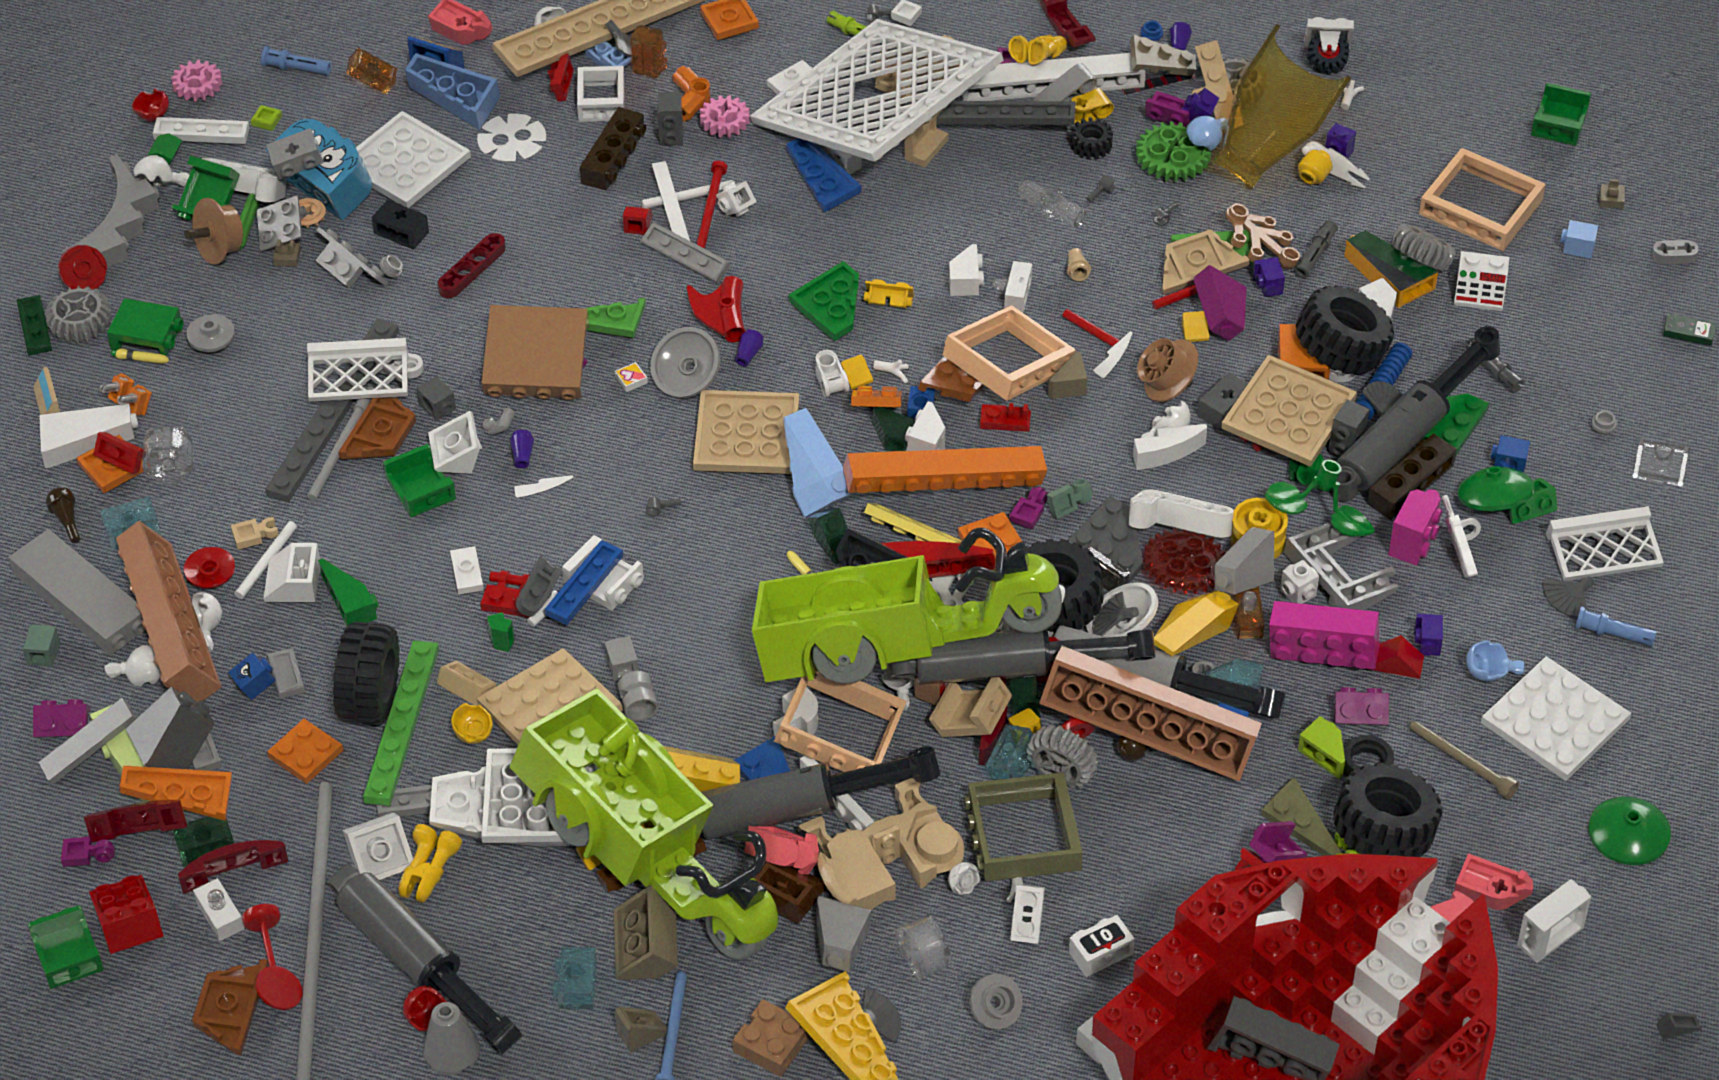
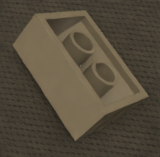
[614,885,678,980]

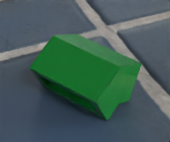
[147,133,182,165]
[487,612,515,652]

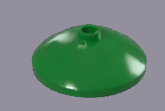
[1458,466,1535,511]
[1588,796,1671,865]

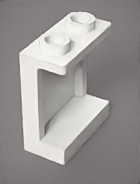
[562,535,644,611]

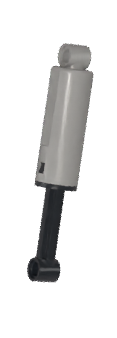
[1048,626,1286,719]

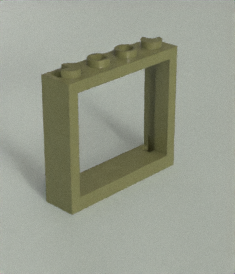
[964,772,1083,882]

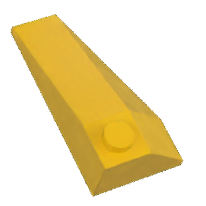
[1154,591,1239,656]

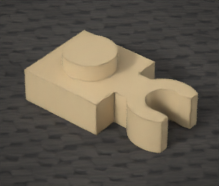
[231,517,279,550]

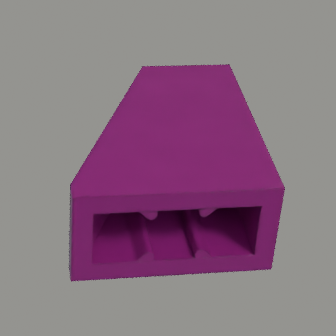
[1194,264,1247,341]

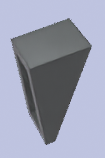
[1656,1012,1702,1039]

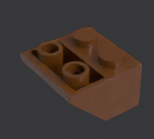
[754,862,827,924]

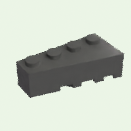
[1207,996,1340,1080]

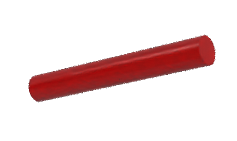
[1152,285,1198,310]
[1062,309,1120,347]

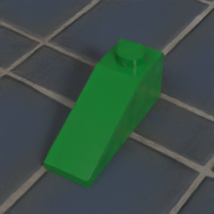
[318,558,379,626]

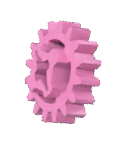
[171,60,222,102]
[700,95,750,138]

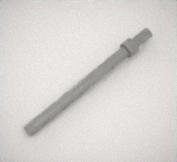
[307,386,374,501]

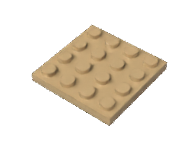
[1221,355,1357,467]
[693,390,800,474]
[476,648,623,745]

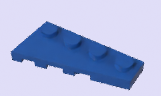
[787,138,862,212]

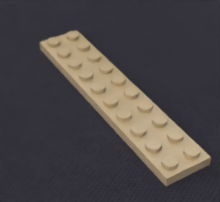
[493,0,706,77]

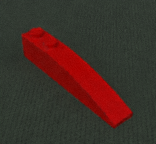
[841,541,996,578]

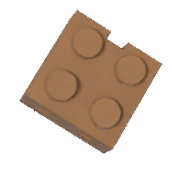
[732,999,811,1077]

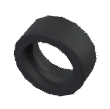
[1343,735,1394,777]

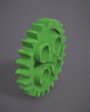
[1136,121,1212,182]

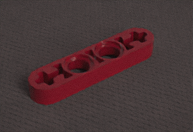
[438,233,506,298]

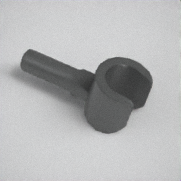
[866,5,893,23]
[1086,176,1116,202]
[1154,202,1178,226]
[647,496,681,517]

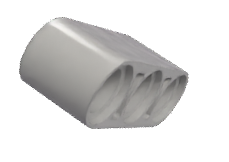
[1032,63,1097,101]

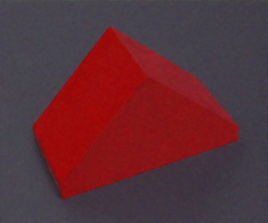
[1368,635,1424,679]

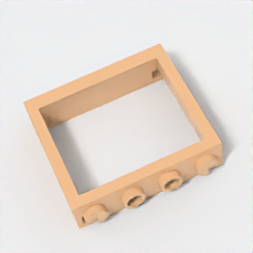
[1419,148,1545,251]
[943,305,1076,401]
[774,660,907,772]

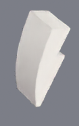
[1133,424,1207,470]

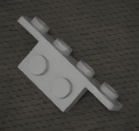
[315,227,389,288]

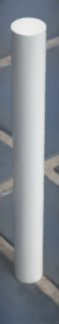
[641,180,733,208]
[234,521,297,599]

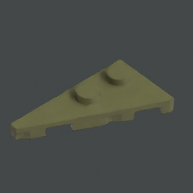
[1261,778,1341,856]

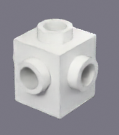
[716,181,757,216]
[1280,560,1319,604]

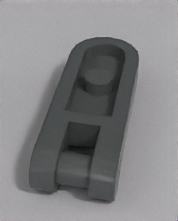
[516,555,562,616]

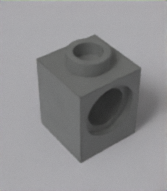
[416,376,456,421]

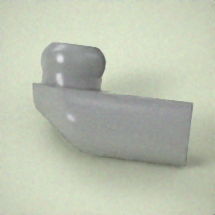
[482,408,515,435]

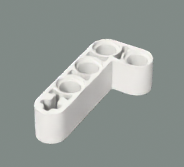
[201,158,287,202]
[1128,489,1234,538]

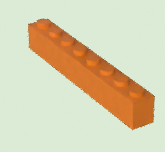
[843,446,1047,493]

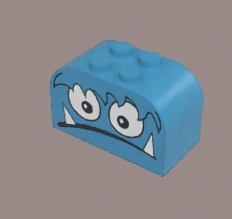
[266,119,372,221]

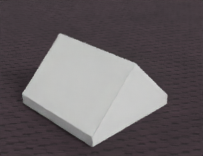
[428,411,480,474]

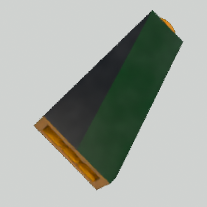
[1344,230,1438,308]

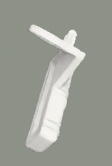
[1442,495,1481,578]

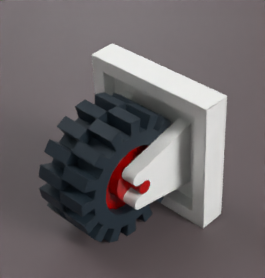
[1304,17,1354,75]

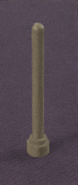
[1410,721,1520,800]

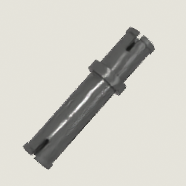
[1294,220,1338,278]
[1465,337,1525,393]

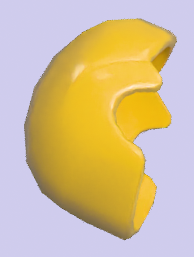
[451,703,493,744]

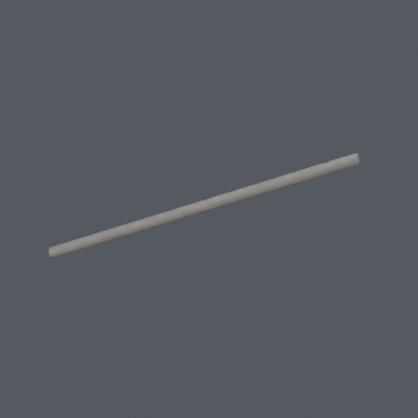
[296,782,333,1080]

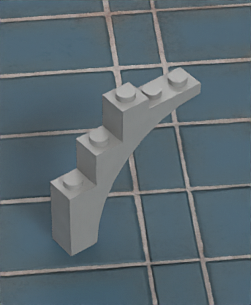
[62,154,160,268]

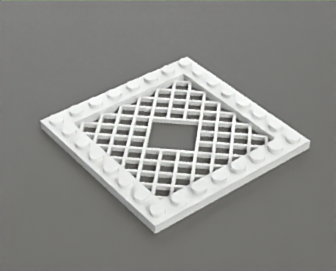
[750,19,1004,162]

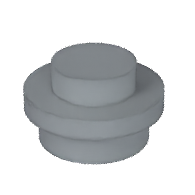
[379,255,403,278]
[1592,411,1617,434]

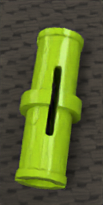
[827,10,867,36]

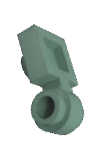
[1047,479,1093,519]

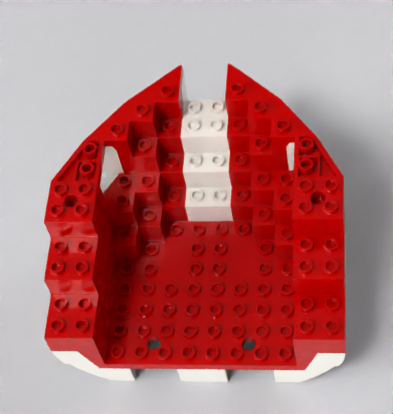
[1092,853,1498,1080]

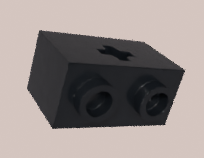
[372,199,429,250]

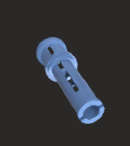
[261,46,332,76]
[1575,606,1657,647]

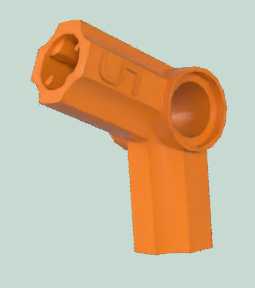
[673,65,711,122]

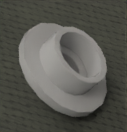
[187,314,235,353]
[969,973,1023,1030]

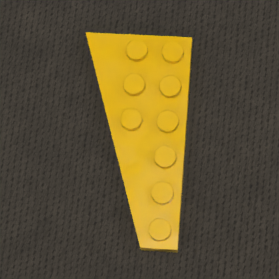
[785,971,899,1080]

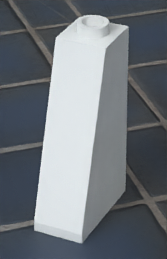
[40,404,138,468]

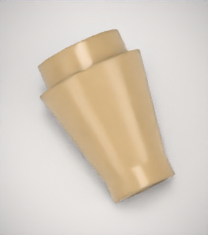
[1067,248,1091,281]

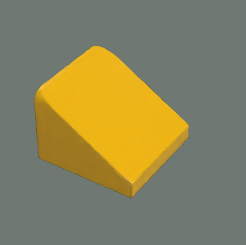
[1182,311,1209,342]
[840,355,873,390]
[1008,708,1041,748]

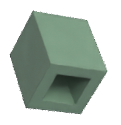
[23,624,60,667]

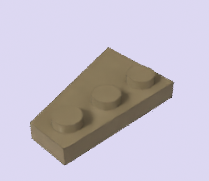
[1130,35,1197,76]

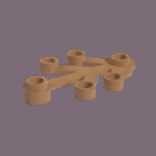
[1225,204,1300,269]

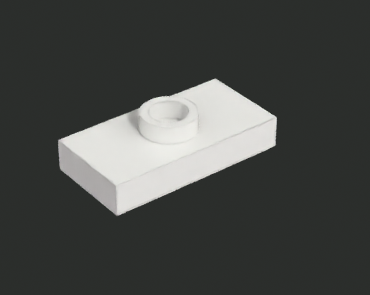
[767,60,812,95]
[450,546,484,595]

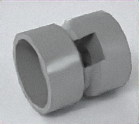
[617,671,658,721]

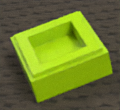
[251,105,282,131]

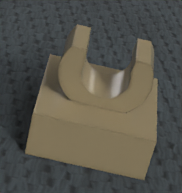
[1600,179,1625,209]
[273,239,301,267]

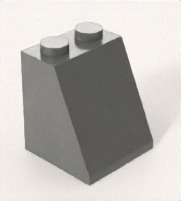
[126,687,214,769]

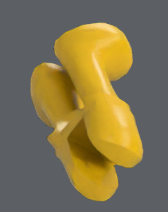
[1008,35,1067,65]
[398,824,462,903]

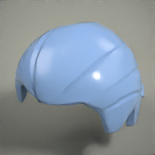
[1186,116,1228,151]
[1466,640,1524,681]

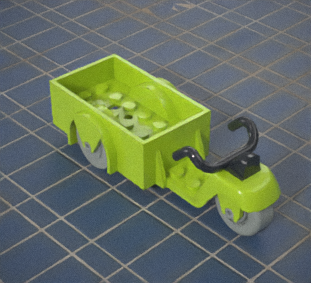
[752,528,1062,684]
[509,688,779,960]

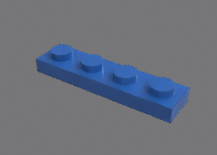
[545,540,623,625]

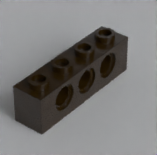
[580,107,646,191]
[1367,433,1457,520]

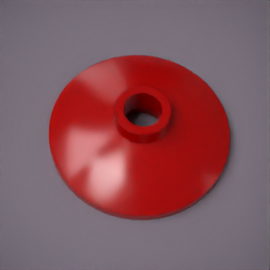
[183,547,235,588]

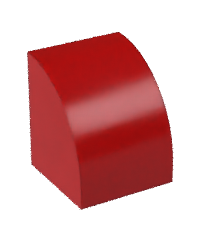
[623,206,653,235]

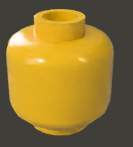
[1298,149,1333,185]

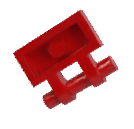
[480,570,530,618]

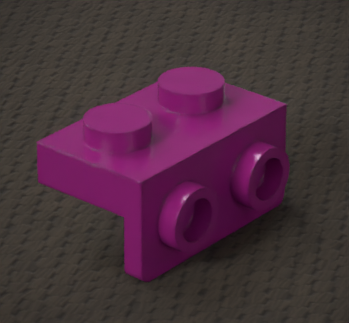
[1145,91,1191,127]
[1334,687,1389,726]
[33,699,91,738]
[1249,821,1308,863]

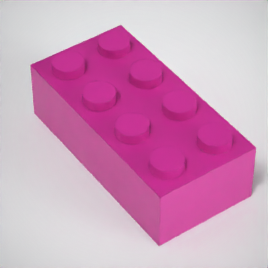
[1269,601,1380,669]

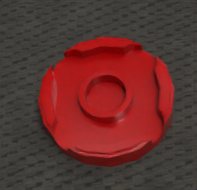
[58,245,107,290]

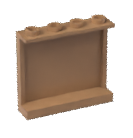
[482,305,589,400]

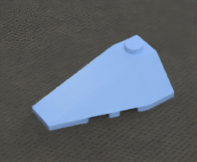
[783,408,853,518]

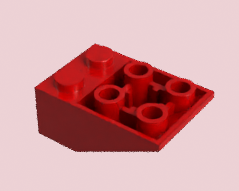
[89,874,164,954]

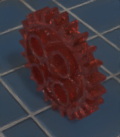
[1143,527,1225,595]

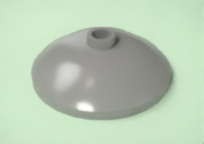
[651,327,720,398]

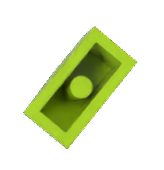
[1298,716,1345,779]

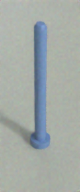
[655,971,687,1080]

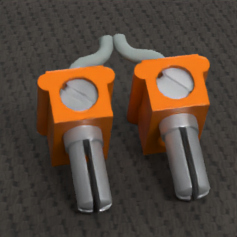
[100,373,152,415]

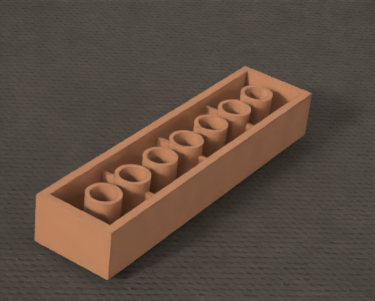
[116,520,222,702]
[1039,646,1262,781]

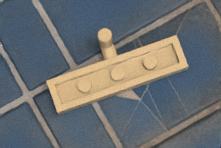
[1192,40,1242,134]

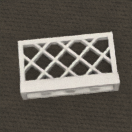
[307,338,408,402]
[1546,506,1664,581]

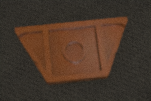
[918,357,985,402]
[339,397,416,459]
[192,959,269,1055]

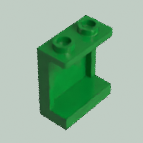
[1531,83,1591,146]
[171,155,240,221]
[107,298,184,356]
[383,444,456,518]
[28,905,104,989]

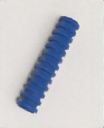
[1356,342,1413,420]

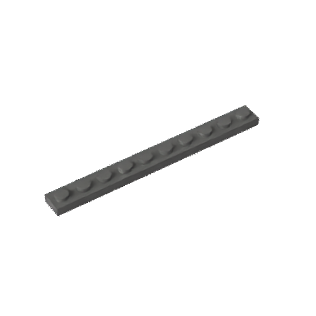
[844,100,1076,125]
[265,319,399,502]

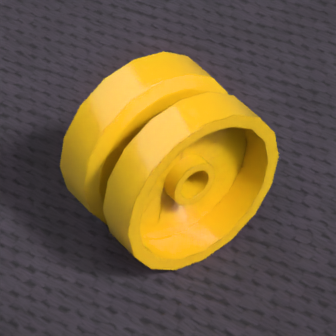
[1230,497,1288,559]

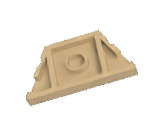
[1162,229,1249,295]

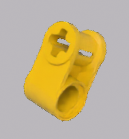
[1071,88,1114,123]

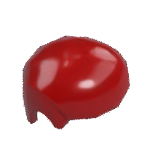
[132,88,169,122]
[403,985,447,1031]

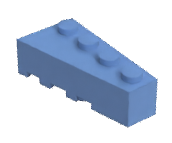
[405,53,500,130]

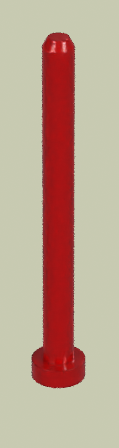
[696,161,728,249]

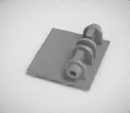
[257,195,307,252]

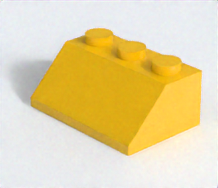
[663,746,740,792]

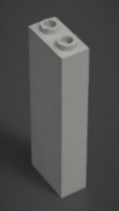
[8,529,146,655]

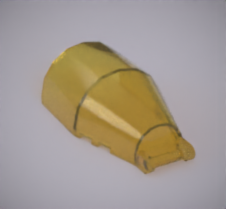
[1213,24,1351,190]

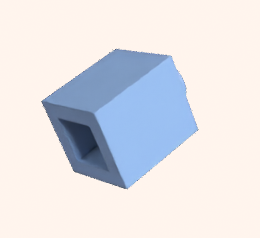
[1560,220,1598,259]

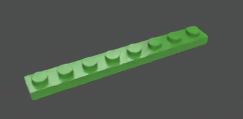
[363,640,439,806]

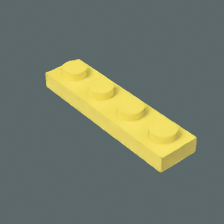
[864,503,962,544]

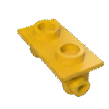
[864,279,915,309]

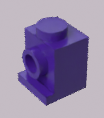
[1182,88,1219,121]
[1325,123,1356,159]
[1252,257,1285,297]
[1414,613,1443,656]

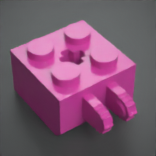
[1388,489,1443,566]

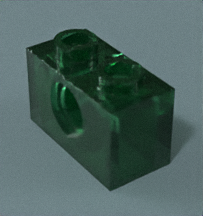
[172,816,234,868]

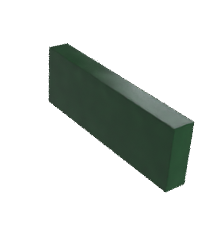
[17,295,52,356]

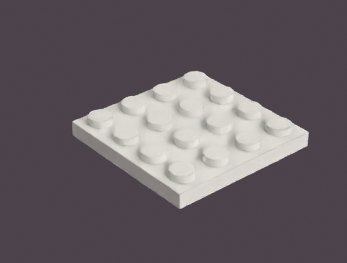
[356,111,471,208]
[1481,656,1631,781]

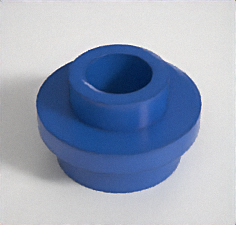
[1141,21,1163,41]

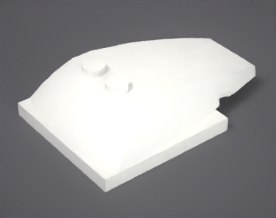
[429,748,595,847]

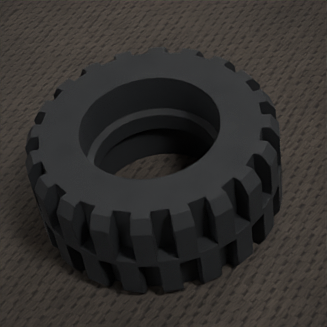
[1296,285,1394,375]
[1026,539,1104,633]
[333,621,400,725]
[1333,763,1443,857]

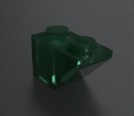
[873,407,915,452]
[807,508,848,565]
[1006,676,1042,727]

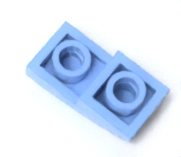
[585,41,633,67]

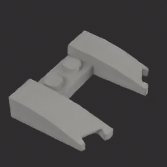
[1284,522,1398,610]

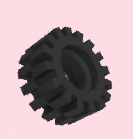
[1070,118,1113,160]

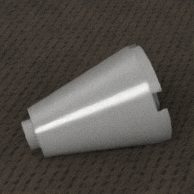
[423,1002,480,1075]

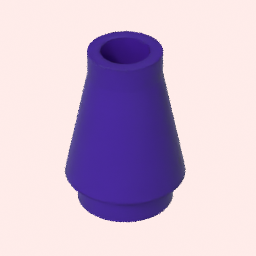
[1170,21,1192,51]
[735,329,764,367]
[509,430,534,468]

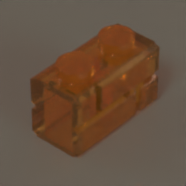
[630,25,668,79]

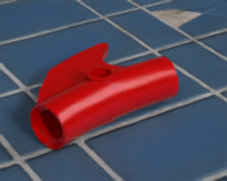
[687,276,746,343]

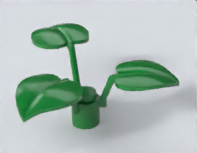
[1264,454,1375,537]

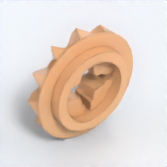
[299,198,326,228]

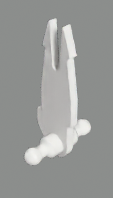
[1302,141,1370,188]

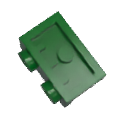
[1509,478,1558,524]

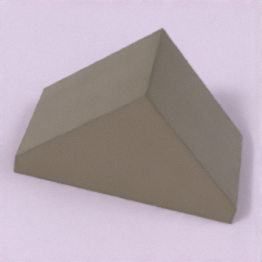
[1048,351,1087,399]
[615,1007,667,1052]

